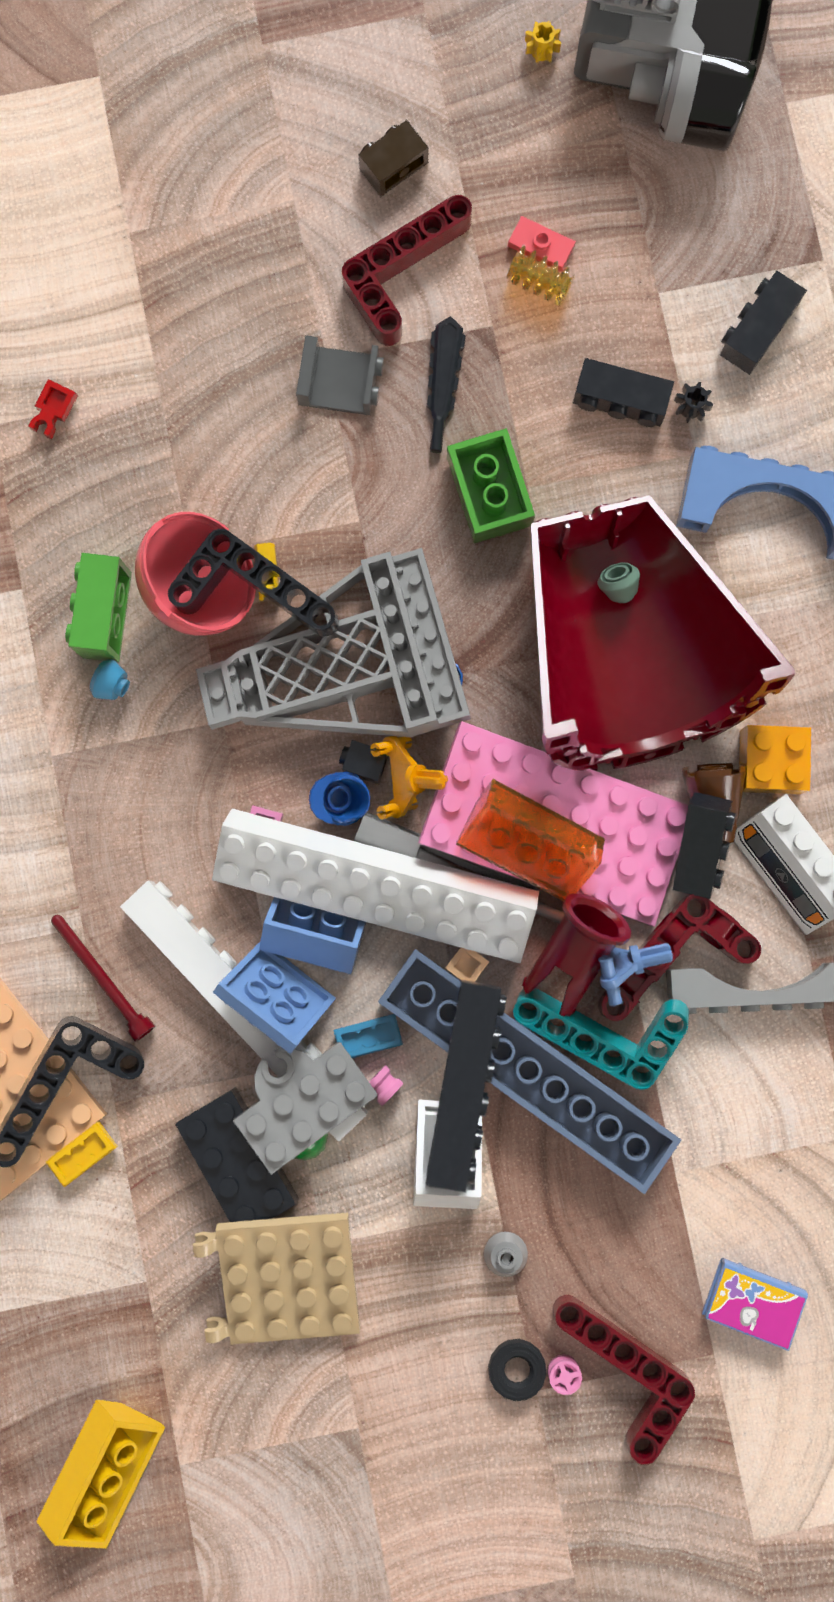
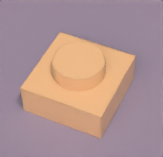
[445,947,489,982]

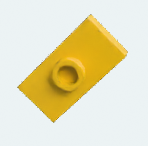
[45,1121,118,1187]

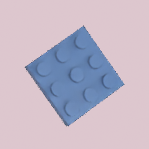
[212,941,336,1054]

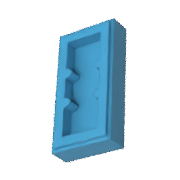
[333,1014,403,1058]

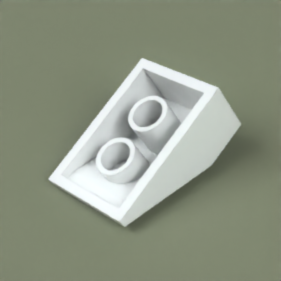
[413,1100,482,1209]

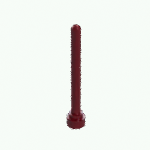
[51,914,156,1042]

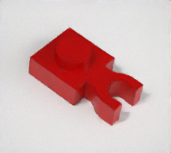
[28,379,78,440]

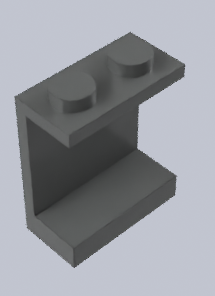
[296,335,384,415]

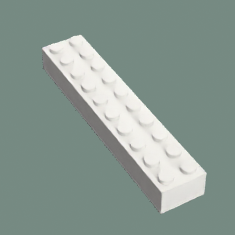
[212,809,539,963]

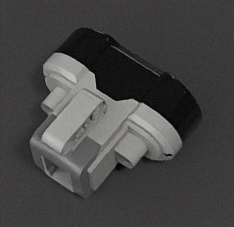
[574,0,773,152]

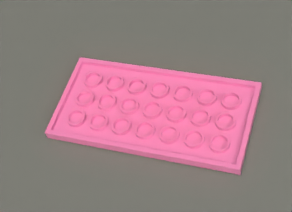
[418,721,688,926]

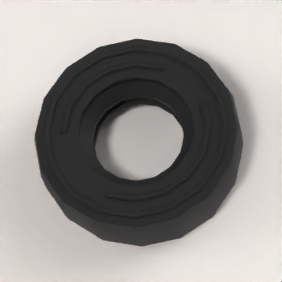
[488,1339,547,1401]

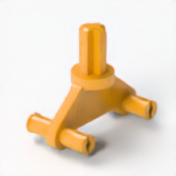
[370,736,448,820]

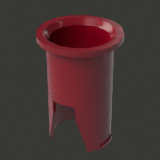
[522,893,631,1017]

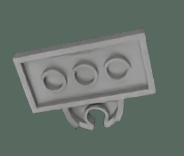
[233,1041,378,1175]

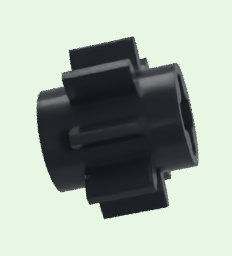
[674,382,713,423]

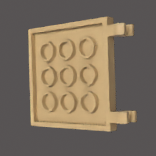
[193,1212,360,1345]

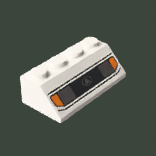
[734,794,834,935]

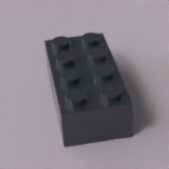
[175,1087,299,1222]

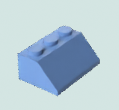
[259,897,366,975]

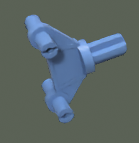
[599,943,673,1006]

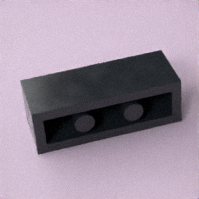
[720,270,807,375]
[573,358,675,427]
[673,792,736,899]

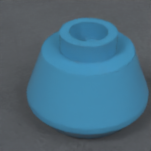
[89,659,130,700]

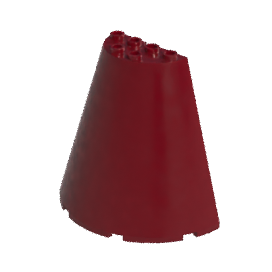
[530,495,796,771]

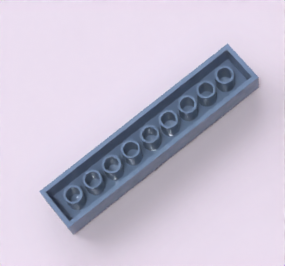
[378,949,682,1194]

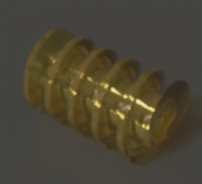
[507,245,575,306]

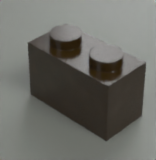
[358,120,429,197]

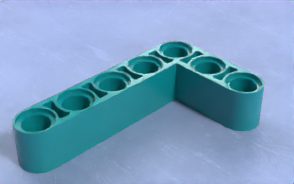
[513,988,689,1090]

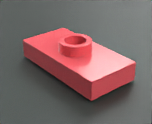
[508,216,576,272]

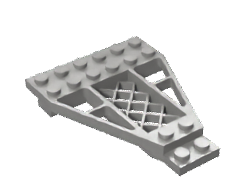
[196,548,471,737]

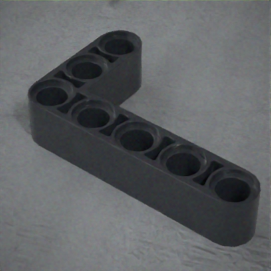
[168,529,339,636]
[0,1016,144,1168]

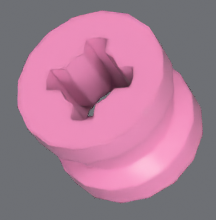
[369,1065,404,1106]
[547,1354,582,1395]

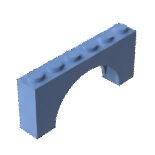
[676,446,834,560]

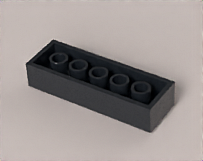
[425,979,507,1193]

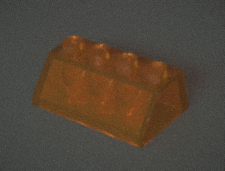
[456,779,605,901]

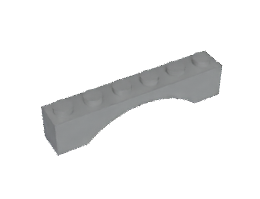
[666,962,834,1014]

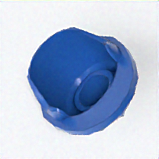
[308,771,370,826]

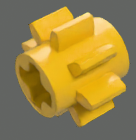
[525,21,561,63]

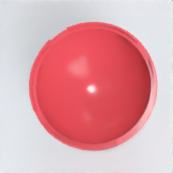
[135,512,256,636]

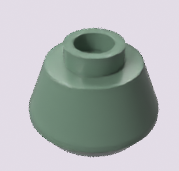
[598,563,640,603]

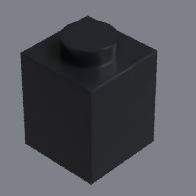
[339,740,388,784]

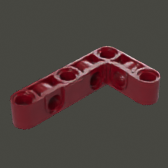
[598,894,762,1021]

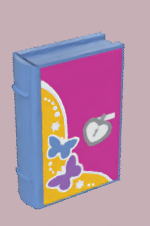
[702,1258,808,1351]

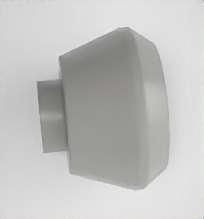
[484,1232,528,1277]

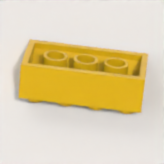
[36,1399,165,1549]

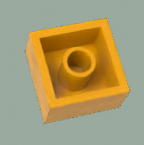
[739,725,811,794]

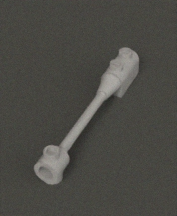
[354,812,565,925]

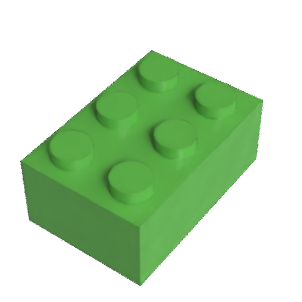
[447,428,535,544]
[65,553,132,662]

